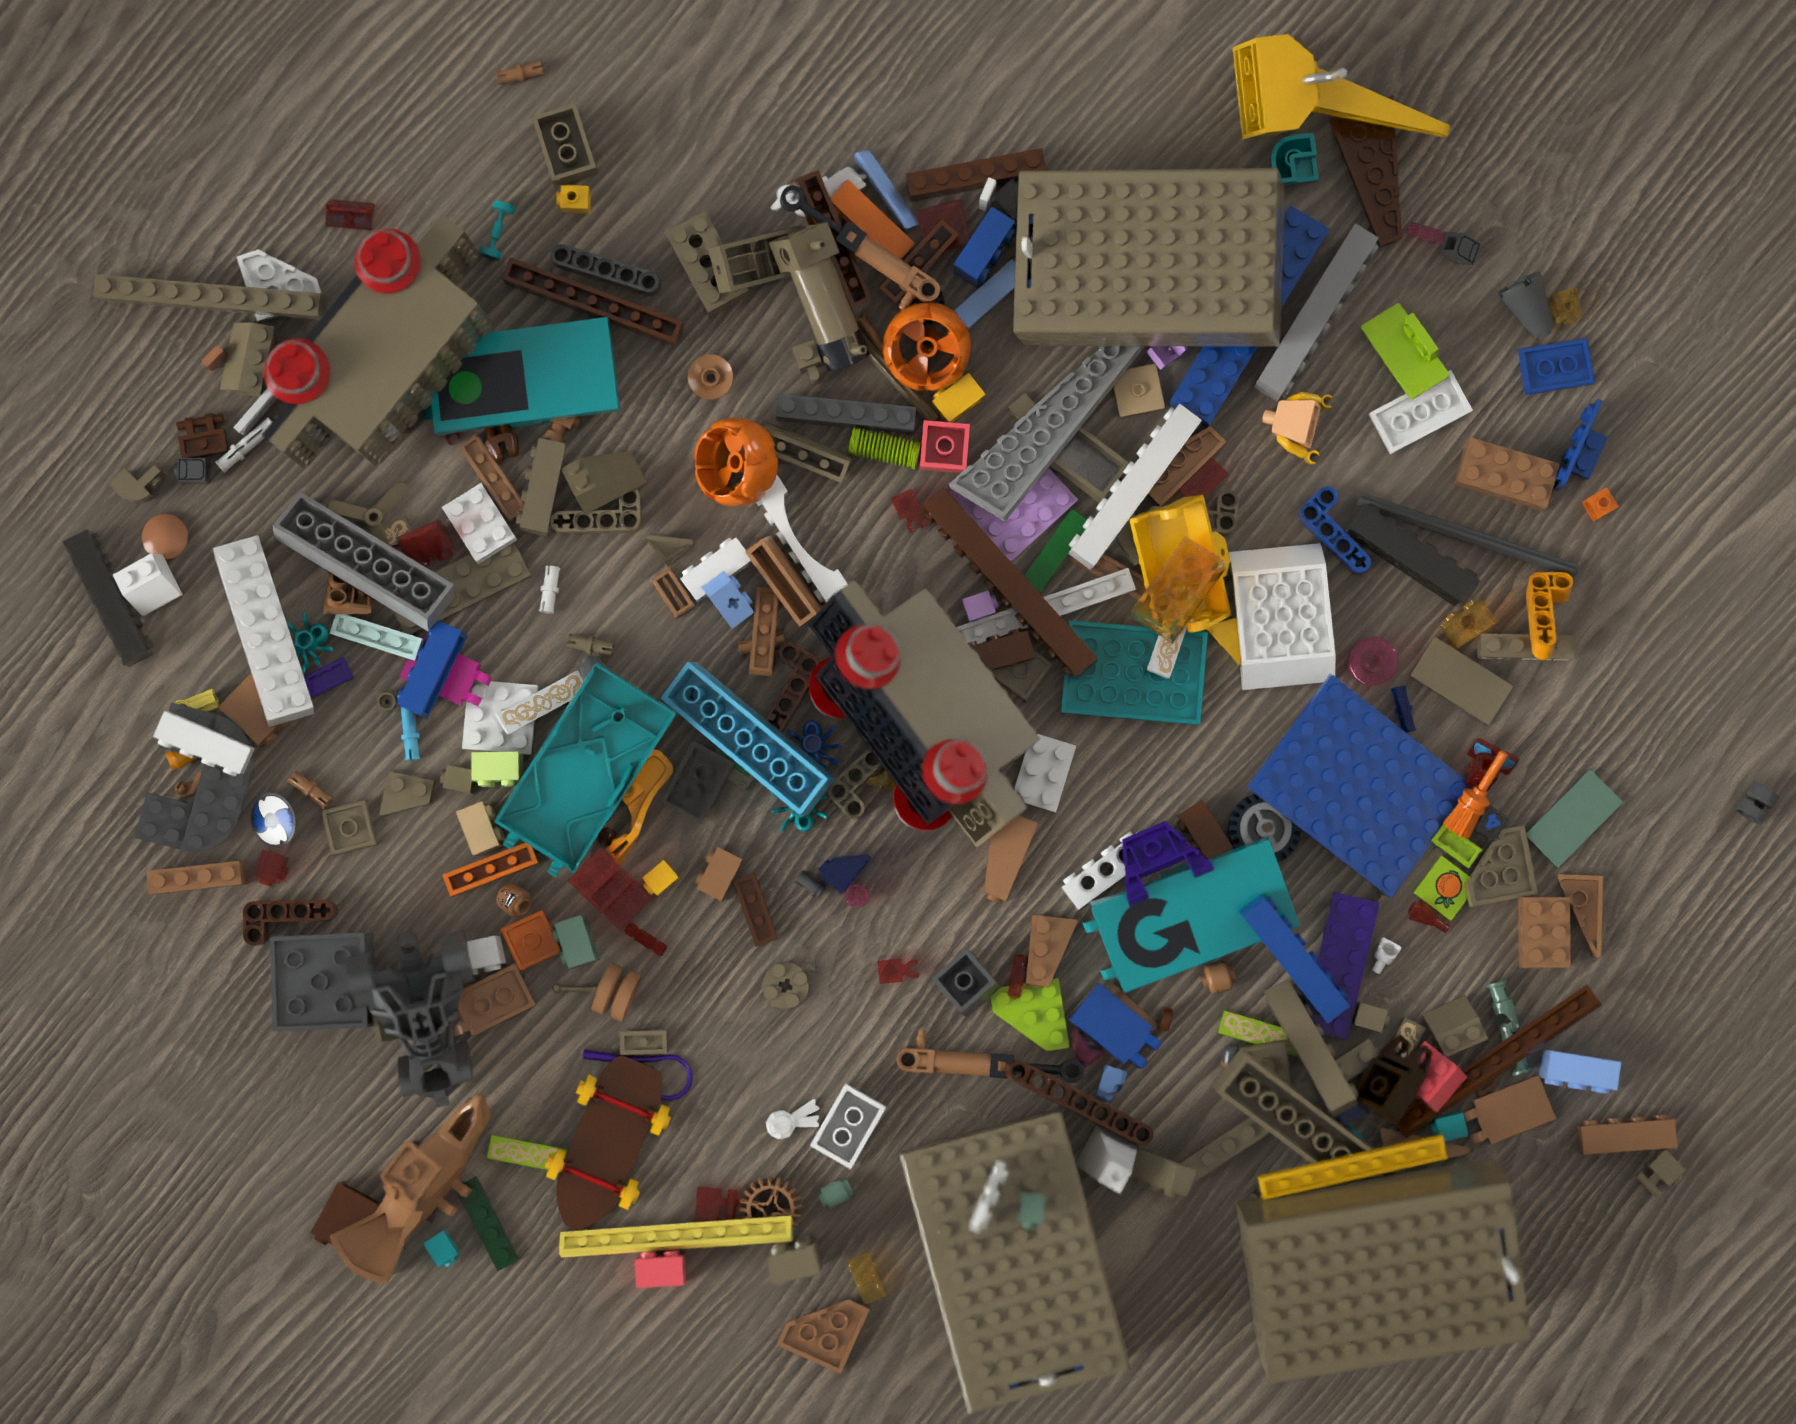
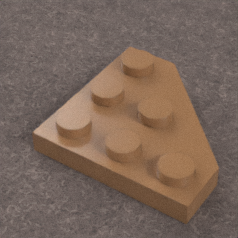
[776,1298,870,1374]

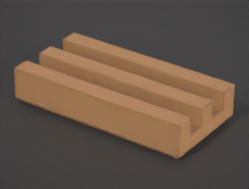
[651,567,695,619]

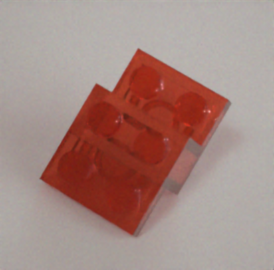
[568,847,653,931]

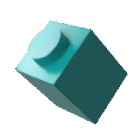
[1430,1111,1469,1142]
[423,1229,461,1268]

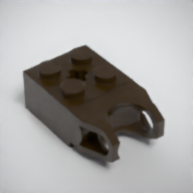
[1355,1035,1433,1125]

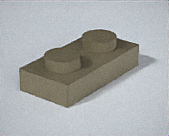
[620,1030,668,1055]

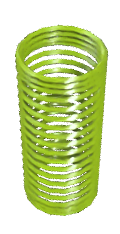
[848,426,922,470]

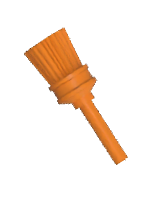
[1443,750,1508,838]

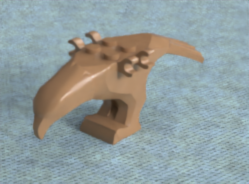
[330,1093,491,1284]

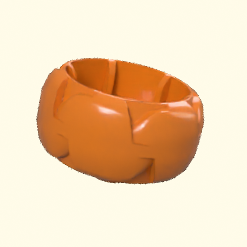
[882,302,972,391]
[694,418,778,507]

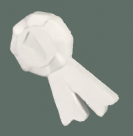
[766,1099,820,1139]

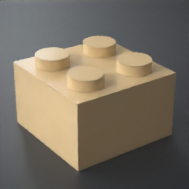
[456,801,506,857]

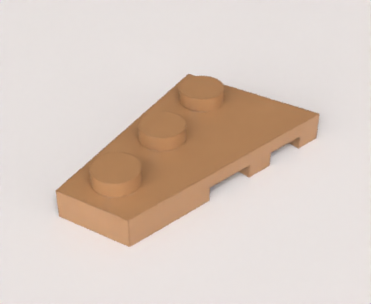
[1026,915,1079,988]

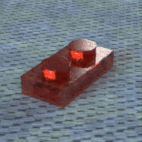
[1179,458,1228,498]

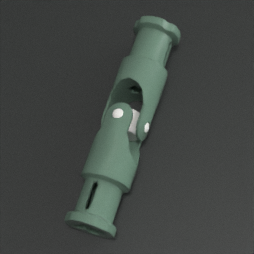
[1486,980,1532,1076]

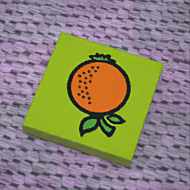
[1413,855,1470,921]

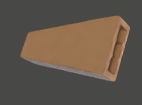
[984,815,1038,904]

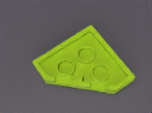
[990,978,1070,1051]

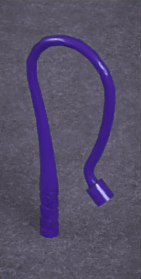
[583,1049,693,1101]

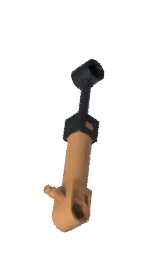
[780,185,940,310]
[897,1030,1084,1083]

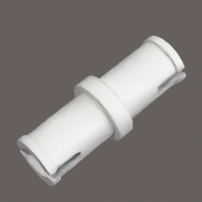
[539,566,560,614]

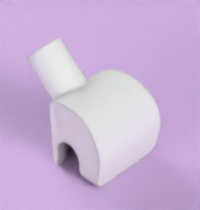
[1372,938,1402,974]

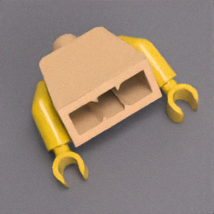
[1263,392,1332,465]

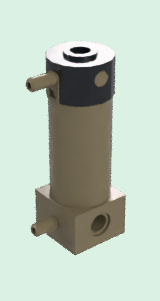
[769,222,870,371]

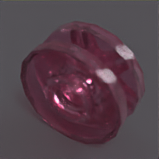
[1347,637,1399,686]

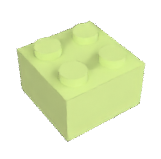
[471,752,524,787]

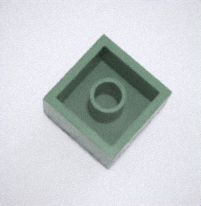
[552,915,600,968]

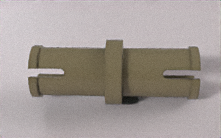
[566,633,615,657]

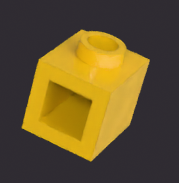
[556,185,591,214]

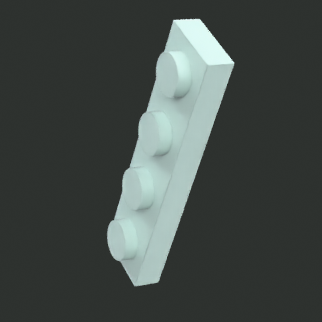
[329,614,424,661]

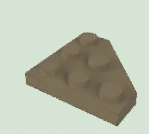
[1465,825,1538,907]

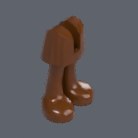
[485,424,519,463]

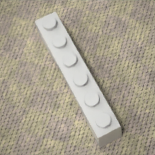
[756,475,847,603]

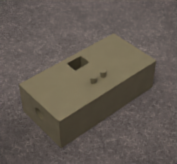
[708,225,802,293]

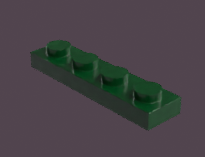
[457,1176,519,1271]

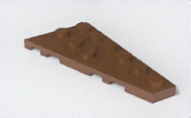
[1328,95,1402,248]

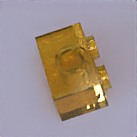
[1440,599,1497,649]

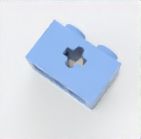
[702,571,754,629]

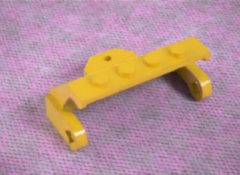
[1129,495,1232,632]

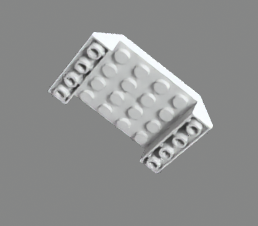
[1228,543,1336,690]

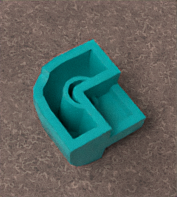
[1271,132,1319,187]

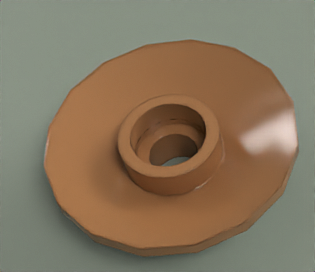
[687,354,733,400]

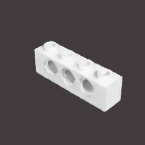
[1061,831,1138,910]

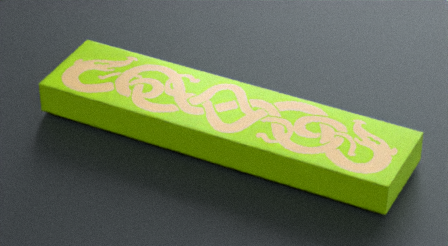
[1217,1010,1297,1056]
[487,1135,568,1170]

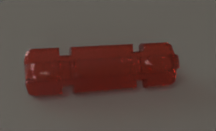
[624,923,667,956]
[1008,954,1028,999]

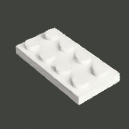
[1368,370,1473,455]

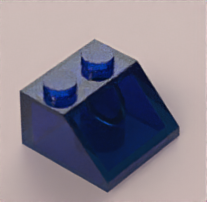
[818,854,871,895]

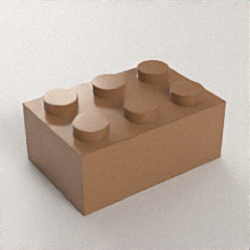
[1518,897,1571,968]

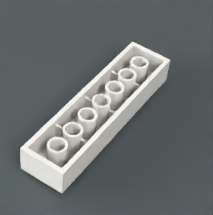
[213,535,314,727]

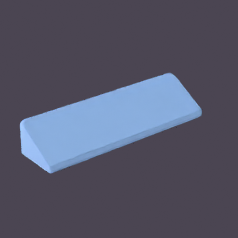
[855,150,920,233]

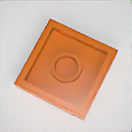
[500,910,562,971]

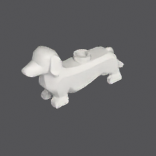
[770,167,867,217]

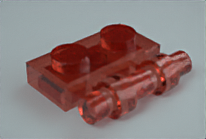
[695,1186,739,1222]

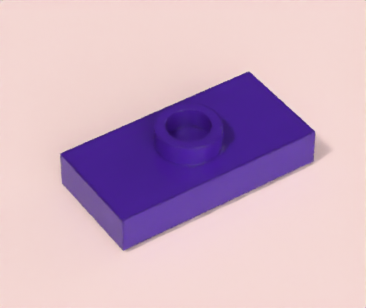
[304,657,354,699]

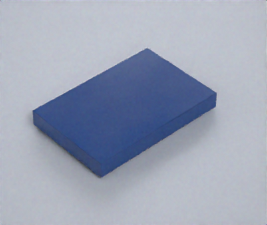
[1517,338,1595,395]

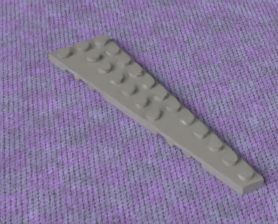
[949,346,1145,522]

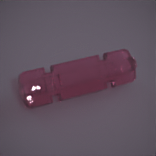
[1407,222,1446,245]

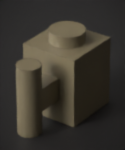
[792,339,822,385]
[1635,1149,1686,1197]

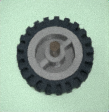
[1228,794,1302,862]

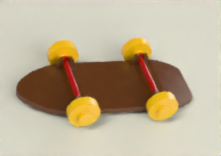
[544,1055,671,1230]

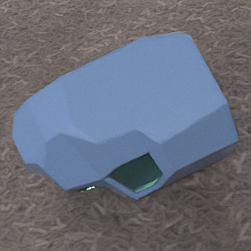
[1095,1065,1127,1102]

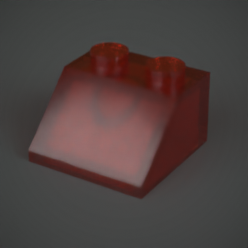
[396,520,456,567]

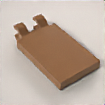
[453,963,536,1038]
[1462,1075,1556,1144]

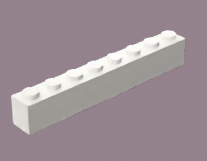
[1068,404,1202,570]

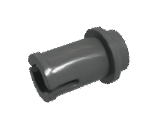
[795,870,826,898]

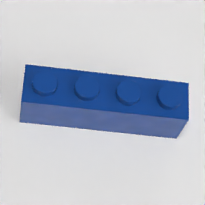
[397,620,468,719]

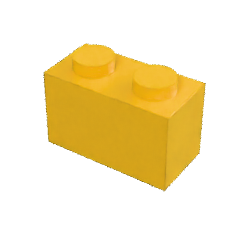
[932,373,986,423]

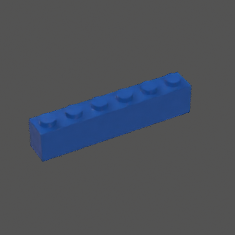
[1239,894,1350,1023]

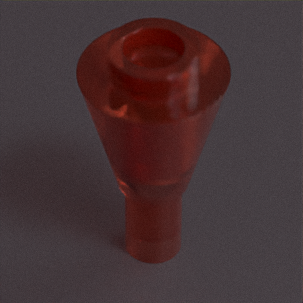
[1408,900,1450,933]

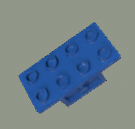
[1553,399,1608,491]

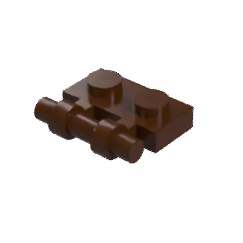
[176,413,229,458]

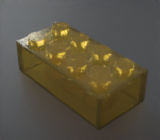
[1131,536,1226,644]

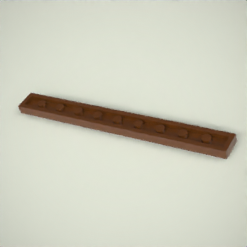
[1397,985,1602,1138]

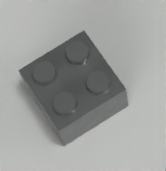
[932,948,1002,1017]

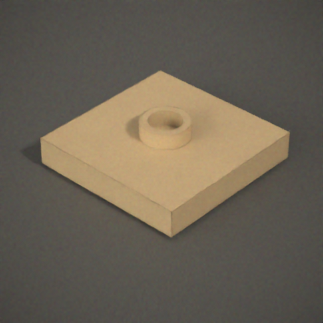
[1113,364,1165,418]

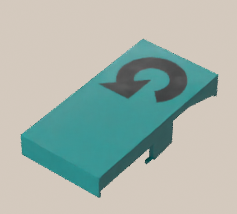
[1083,836,1300,993]

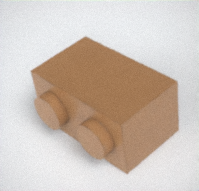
[695,847,743,902]

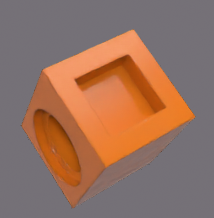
[1581,487,1619,522]

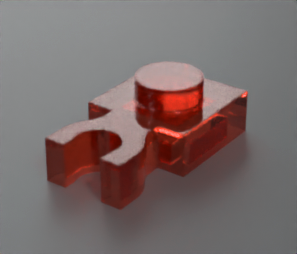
[890,489,925,534]
[878,959,919,984]

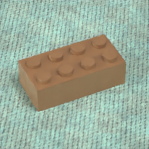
[1453,437,1560,511]

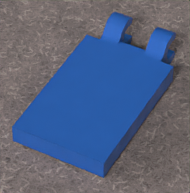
[1069,983,1162,1069]

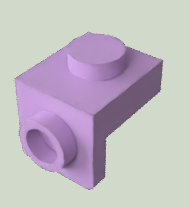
[1147,346,1188,370]

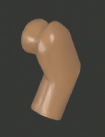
[174,771,201,797]

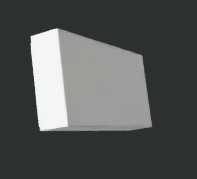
[979,177,997,211]

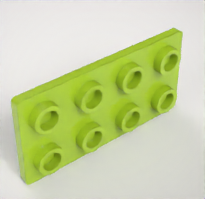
[1361,303,1450,400]

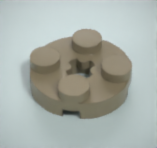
[762,962,809,1009]

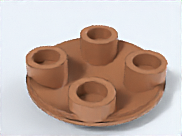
[142,514,188,560]

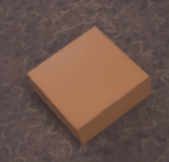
[201,345,227,371]

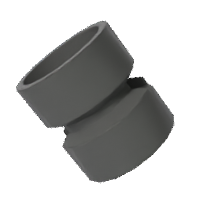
[1736,781,1779,825]

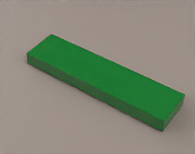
[1024,509,1087,593]

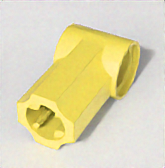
[175,689,220,712]

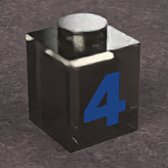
[1473,805,1510,843]

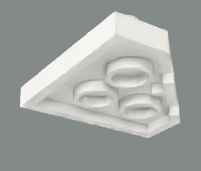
[237,250,322,323]
[970,1160,1009,1233]

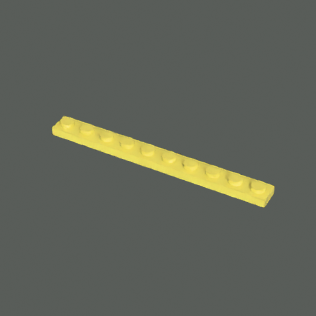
[559,1216,793,1258]

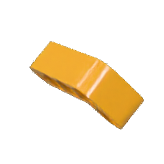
[1526,572,1573,660]

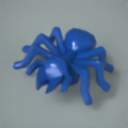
[787,721,842,771]

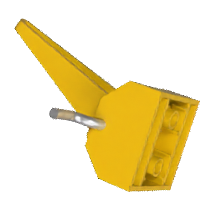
[1233,34,1451,140]

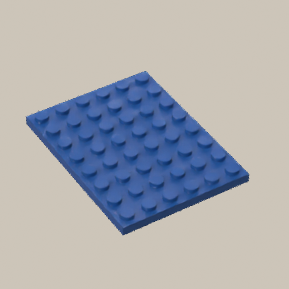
[1247,674,1473,898]

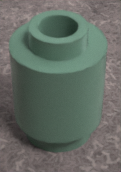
[818,1178,855,1210]

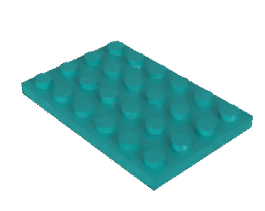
[1061,620,1208,725]

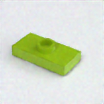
[1431,824,1483,868]

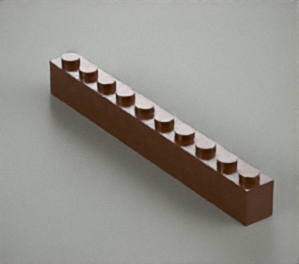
[922,487,1098,680]

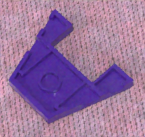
[1122,821,1214,906]

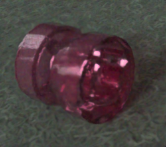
[845,884,869,908]

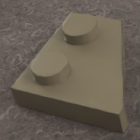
[379,771,436,816]

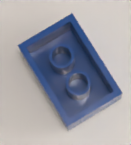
[953,207,1016,288]

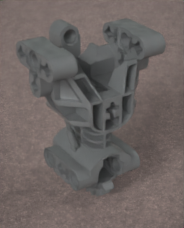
[347,930,474,1108]

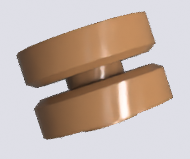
[592,963,642,1022]

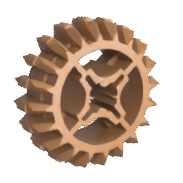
[739,1176,803,1227]

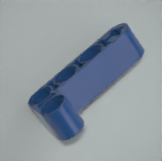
[1298,486,1371,575]

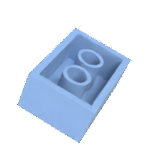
[1539,1050,1621,1094]

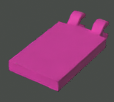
[399,635,493,707]

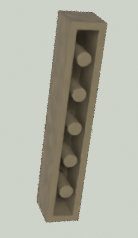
[1263,979,1359,1118]

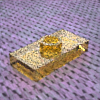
[847,1251,887,1305]

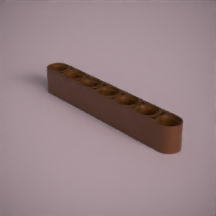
[1004,1060,1154,1145]

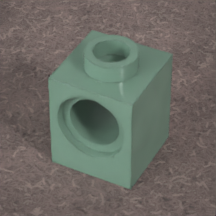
[1018,1192,1045,1229]

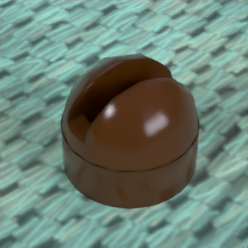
[598,828,617,847]

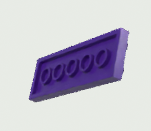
[1307,892,1380,1040]

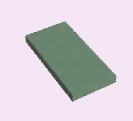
[1526,769,1623,868]

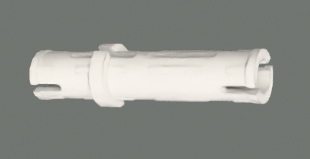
[215,417,272,473]

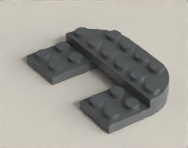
[134,702,253,852]

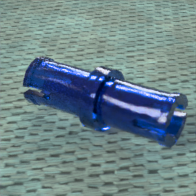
[1391,685,1416,733]

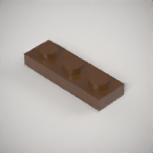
[733,873,778,947]

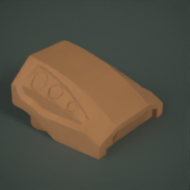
[323,572,373,615]

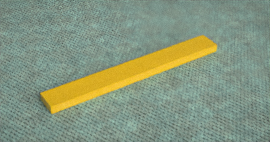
[1258,1134,1448,1200]

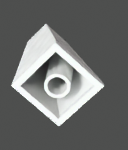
[1075,1124,1138,1193]

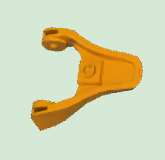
[606,749,673,865]

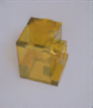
[1550,287,1583,325]

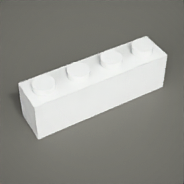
[153,711,255,777]

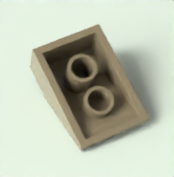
[561,451,647,515]

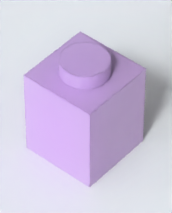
[962,591,999,623]

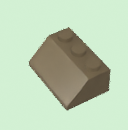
[220,322,280,397]

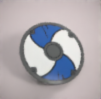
[251,793,297,848]

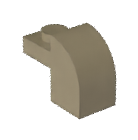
[108,465,166,504]

